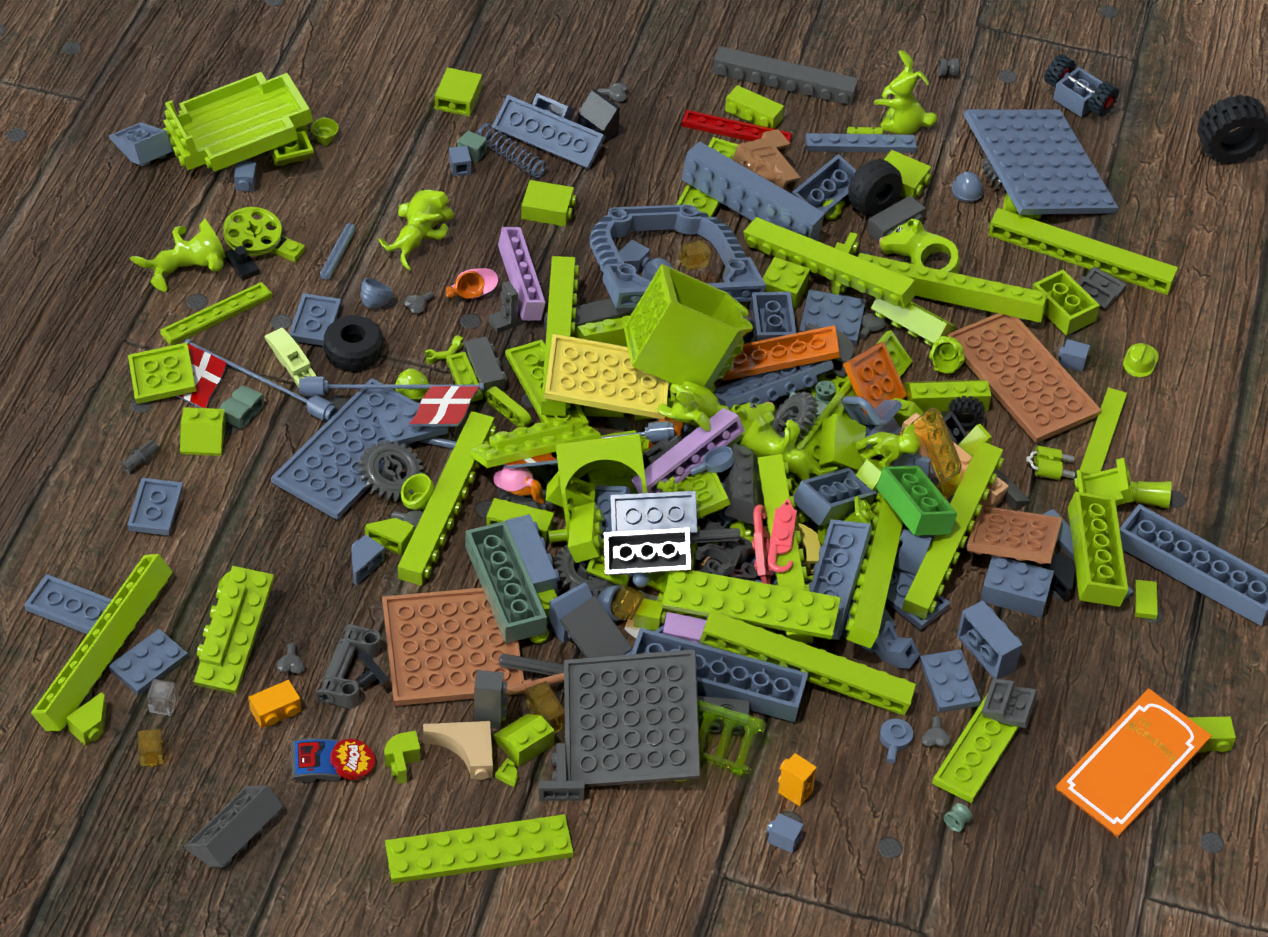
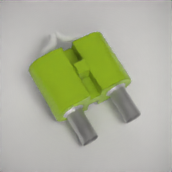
[1026,446,1075,480]

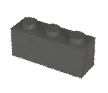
[867,195,926,242]
[464,336,507,397]
[474,670,508,729]

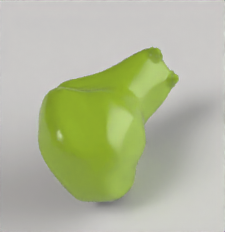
[822,199,845,220]

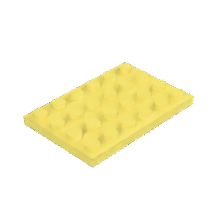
[544,334,669,419]

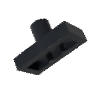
[224,246,260,281]
[355,650,392,694]

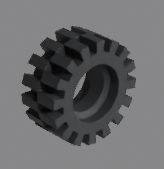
[948,396,985,431]

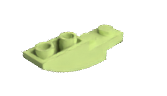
[264,328,316,395]

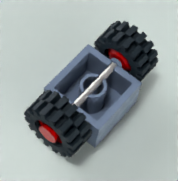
[1044,54,1120,117]

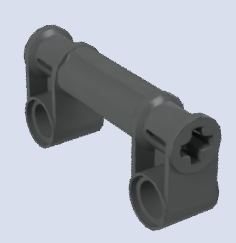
[316,624,382,709]

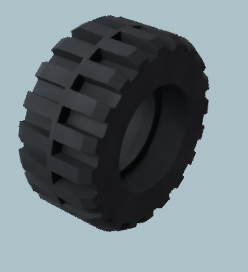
[1197,95,1268,164]

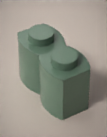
[219,385,264,429]

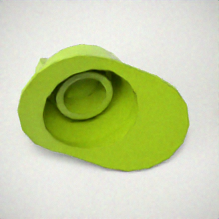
[1123,343,1159,378]

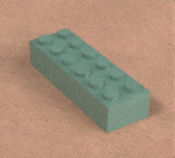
[465,521,547,643]

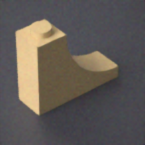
[423,721,493,780]

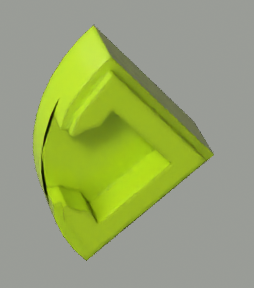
[495,758,518,787]

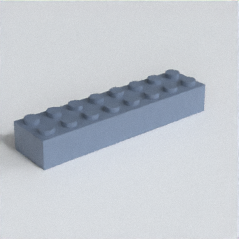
[681,141,825,241]
[1119,504,1268,626]
[631,628,808,722]

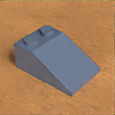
[109,122,172,166]

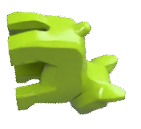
[856,424,921,468]

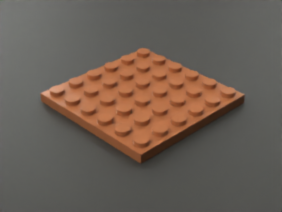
[382,588,524,706]

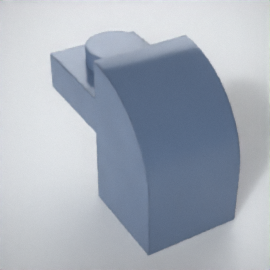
[874,621,920,669]

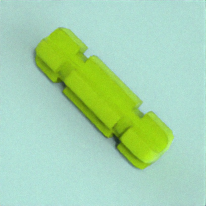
[847,127,883,134]

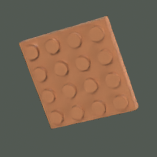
[967,506,1062,564]

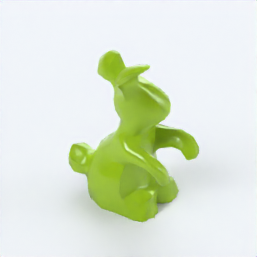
[874,50,937,135]
[378,190,454,272]
[130,219,226,292]
[658,381,730,432]
[740,410,838,495]

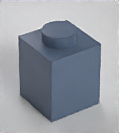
[449,146,471,177]
[234,161,257,191]
[1058,339,1090,372]
[766,813,804,853]

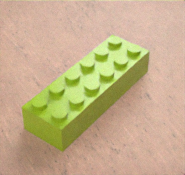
[1068,491,1128,607]

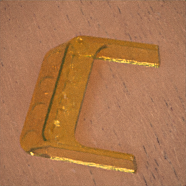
[897,408,962,500]

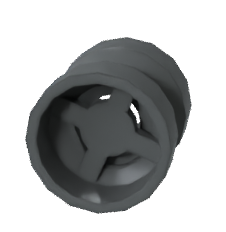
[938,58,959,76]

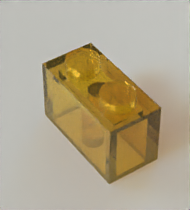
[526,681,565,732]

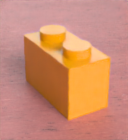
[249,680,301,729]
[778,753,817,807]

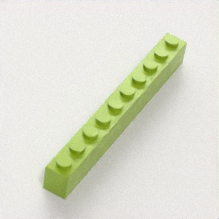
[988,208,1178,295]
[743,217,917,308]
[858,253,1048,323]
[541,256,579,416]
[398,411,497,586]
[902,440,1004,620]
[757,454,813,644]
[845,491,903,649]
[31,554,173,731]
[699,610,916,716]

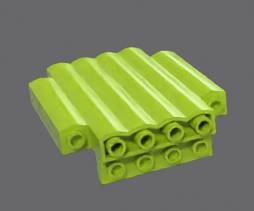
[163,72,314,172]

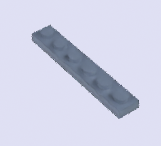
[805,133,917,153]

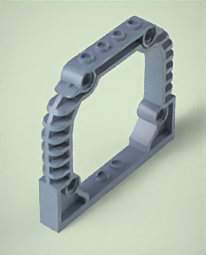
[589,204,766,308]

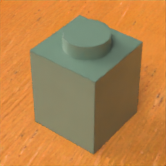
[457,131,487,163]

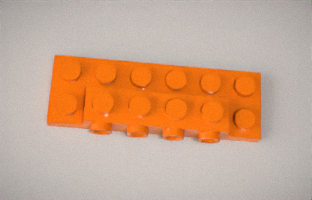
[723,325,840,381]

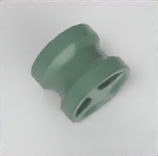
[815,381,836,404]
[944,803,973,832]

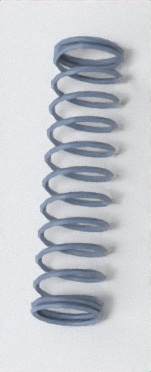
[476,123,546,179]

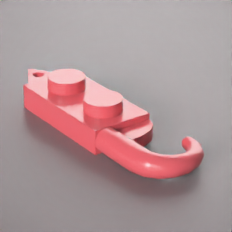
[767,499,797,573]
[752,504,773,584]

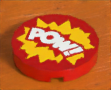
[330,739,375,780]

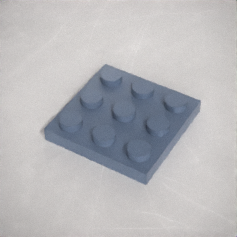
[799,289,866,346]

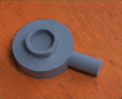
[689,446,735,476]
[879,719,913,764]

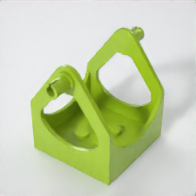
[548,433,647,544]

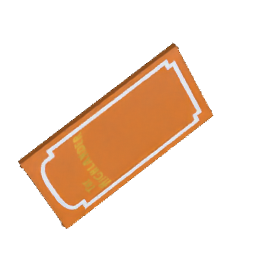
[1055,688,1212,837]

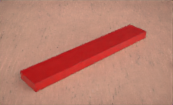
[682,110,792,143]

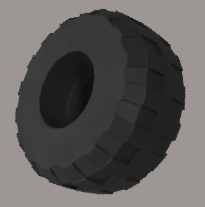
[848,159,903,216]
[324,315,383,372]

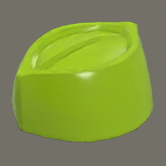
[310,117,339,146]

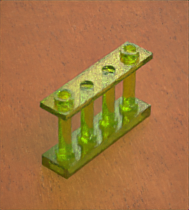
[698,700,766,776]

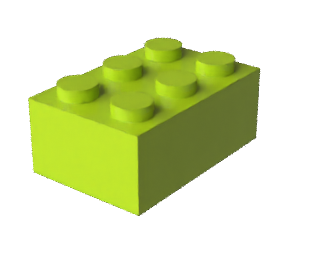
[1032,270,1100,336]

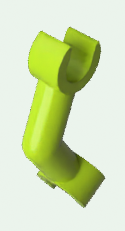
[425,335,464,364]

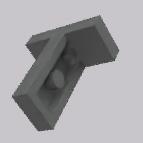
[488,281,529,334]
[539,743,584,801]

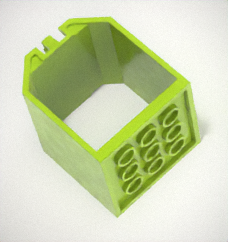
[624,264,753,392]

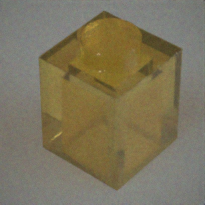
[678,240,711,271]
[611,584,644,620]
[138,729,163,766]

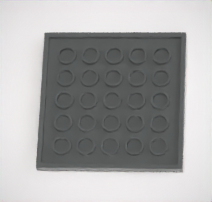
[564,649,701,787]

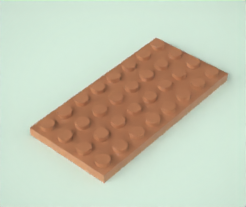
[946,313,1102,443]

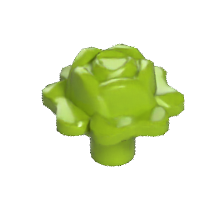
[657,477,679,492]

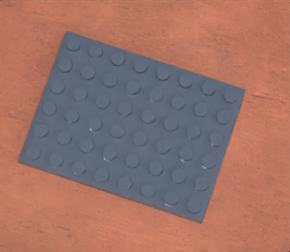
[964,109,1119,215]

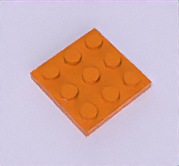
[843,341,908,416]

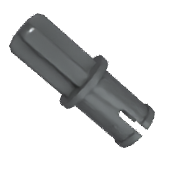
[121,440,158,474]

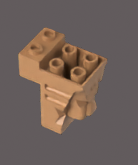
[732,129,801,193]

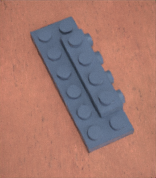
[713,360,833,409]
[809,519,872,640]

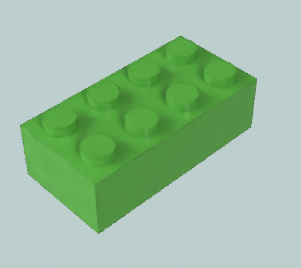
[876,466,957,536]

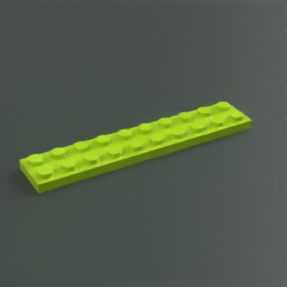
[795,330,912,478]

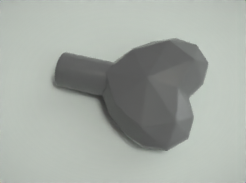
[598,82,627,102]
[403,291,434,314]
[859,313,886,339]
[391,510,423,531]
[276,643,305,674]
[922,716,951,747]

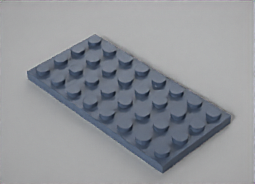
[271,378,418,520]

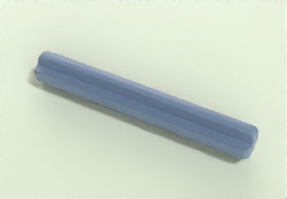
[320,223,356,280]

